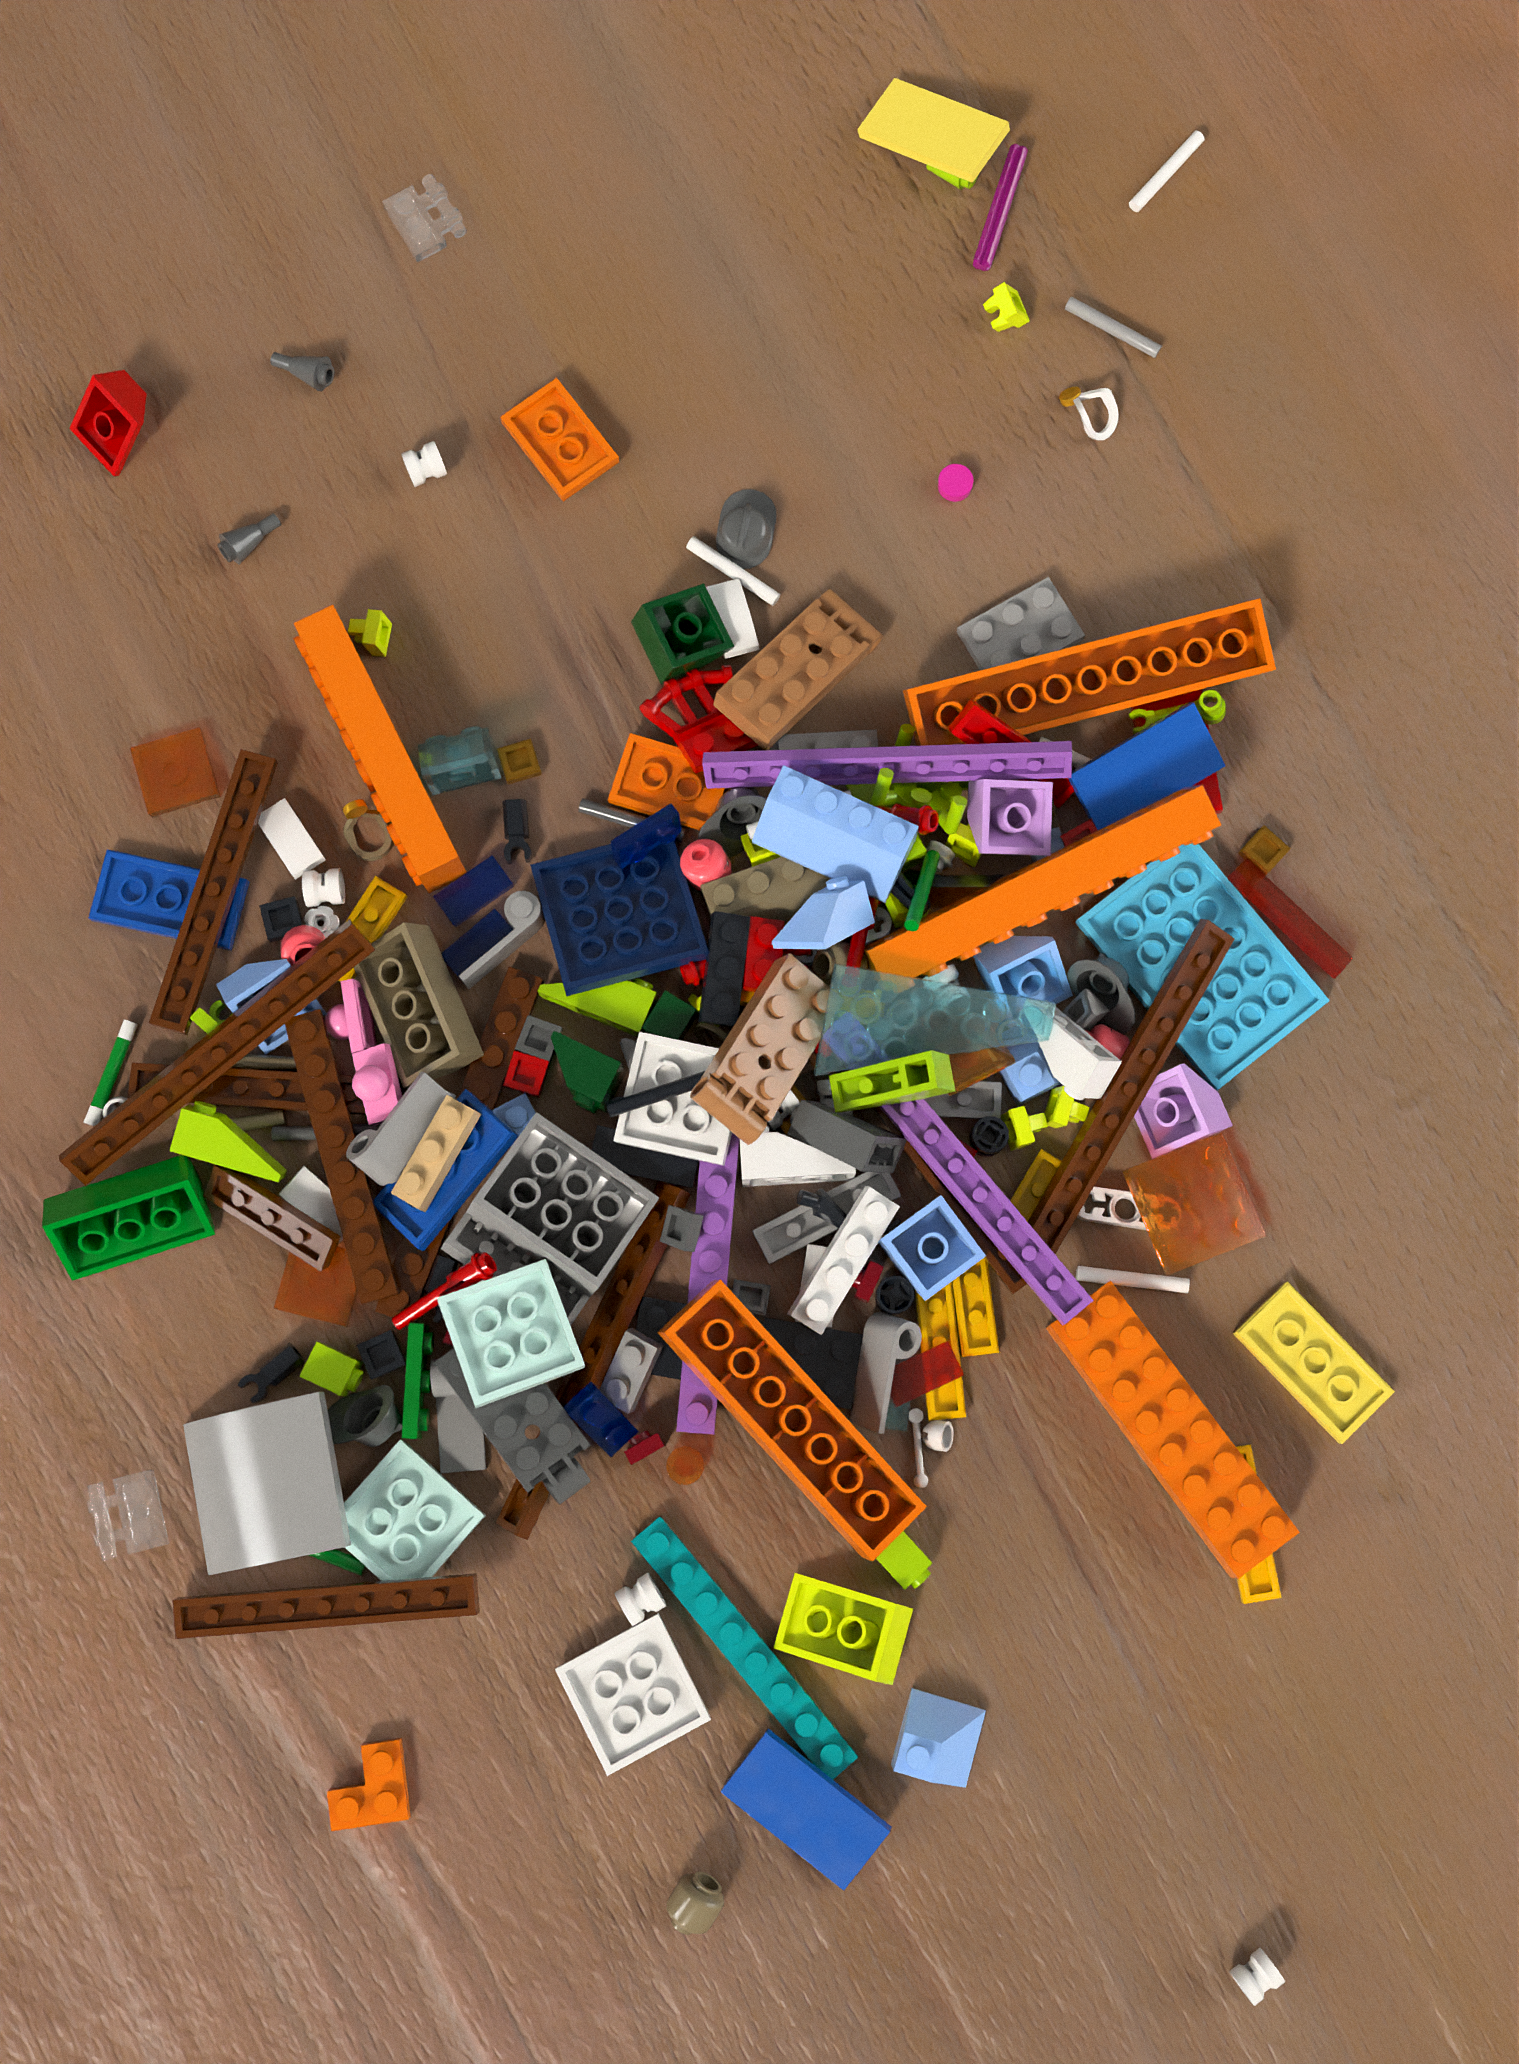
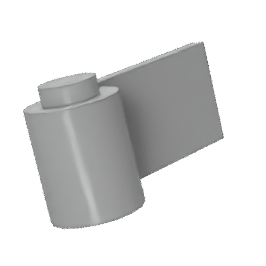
[459,891,545,989]
[346,1071,453,1185]
[850,1311,922,1434]
[430,1359,487,1473]

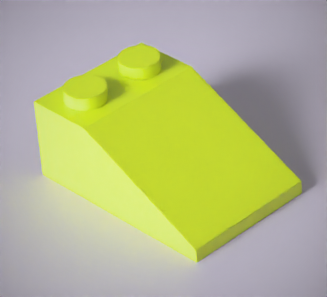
[774,1573,913,1685]

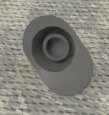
[716,489,776,569]
[698,787,767,858]
[1067,953,1135,1035]
[328,1385,403,1447]

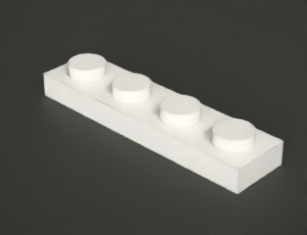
[787,1186,900,1335]

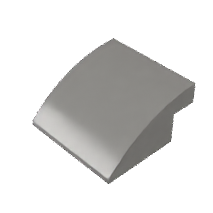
[441,1112,659,1326]
[183,1392,351,1575]

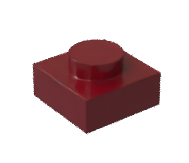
[851,1261,884,1303]
[624,1430,666,1465]

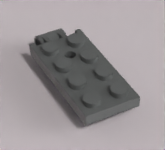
[434,1348,591,1505]

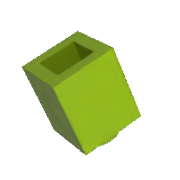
[300,1342,364,1396]
[876,1531,932,1590]

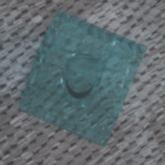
[417,726,502,795]

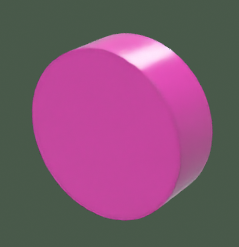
[938,464,973,502]

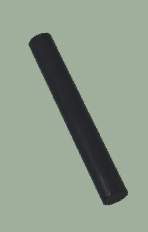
[606,1070,706,1117]

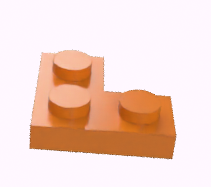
[327,1738,411,1831]

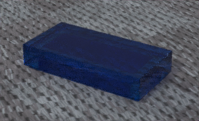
[433,855,514,927]
[441,909,514,984]

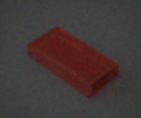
[890,1341,964,1408]

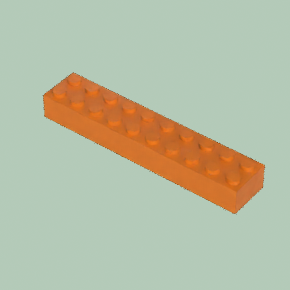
[903,598,1276,746]
[864,785,1221,994]

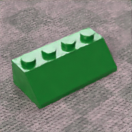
[42,1155,215,1281]

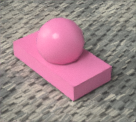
[325,979,377,1053]
[352,1043,402,1126]

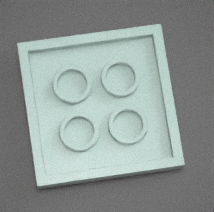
[437,1259,585,1408]
[344,1439,486,1581]

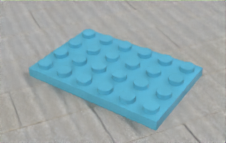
[1075,843,1330,1091]

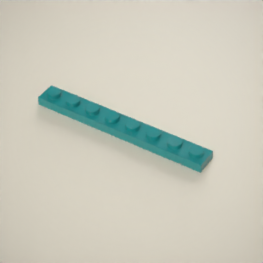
[631,1516,858,1779]

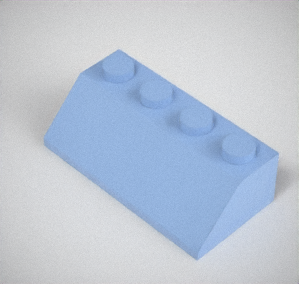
[752,765,919,903]

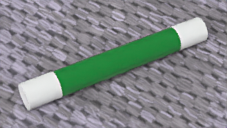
[83,1020,138,1126]

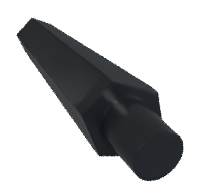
[797,1188,847,1228]

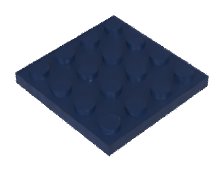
[530,828,709,996]

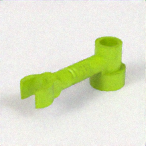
[1129,690,1226,734]

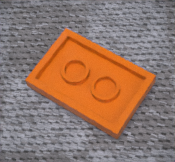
[500,378,619,502]
[608,733,726,830]

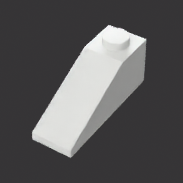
[1022,999,1122,1100]

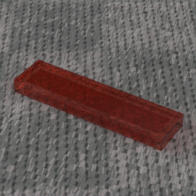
[1227,859,1353,979]

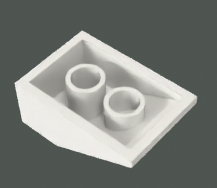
[740,1127,856,1187]

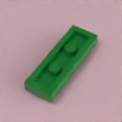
[402,1323,434,1439]

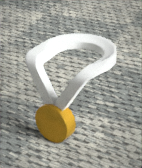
[1059,387,1119,440]

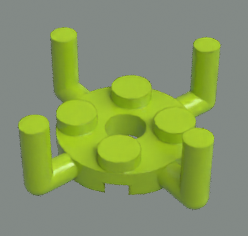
[871,724,970,835]

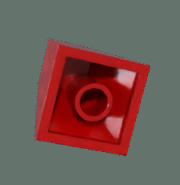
[69,370,147,477]

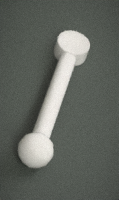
[908,1408,928,1489]

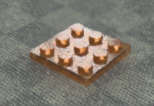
[1122,1133,1266,1276]

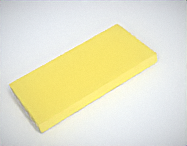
[857,78,1010,183]
[1233,1281,1395,1444]

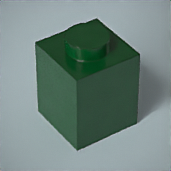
[642,990,698,1041]

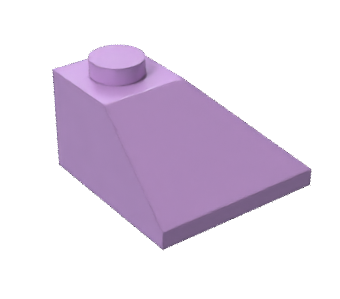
[967,779,1053,856]
[1134,1063,1233,1159]

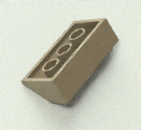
[700,857,831,927]
[354,922,484,1088]

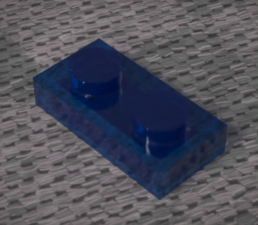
[611,804,682,869]
[563,1381,639,1457]

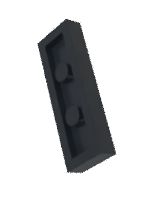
[698,911,751,1027]

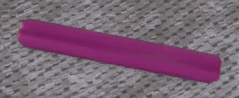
[973,144,1028,271]

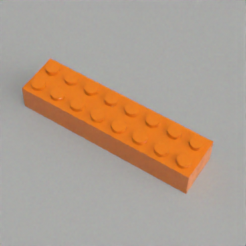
[293,605,468,893]
[657,1279,927,1562]
[1046,1280,1300,1579]

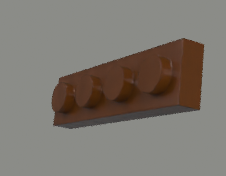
[203,1165,341,1271]

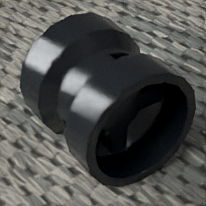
[969,1116,1009,1157]
[875,1276,914,1315]

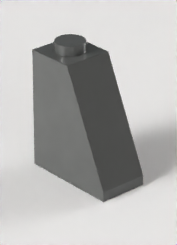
[787,1100,907,1173]

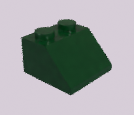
[631,583,735,685]
[551,1031,625,1114]

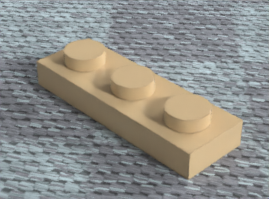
[391,1095,481,1212]

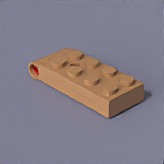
[713,589,883,750]
[690,953,844,1145]

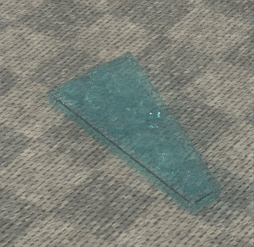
[814,964,1056,1076]

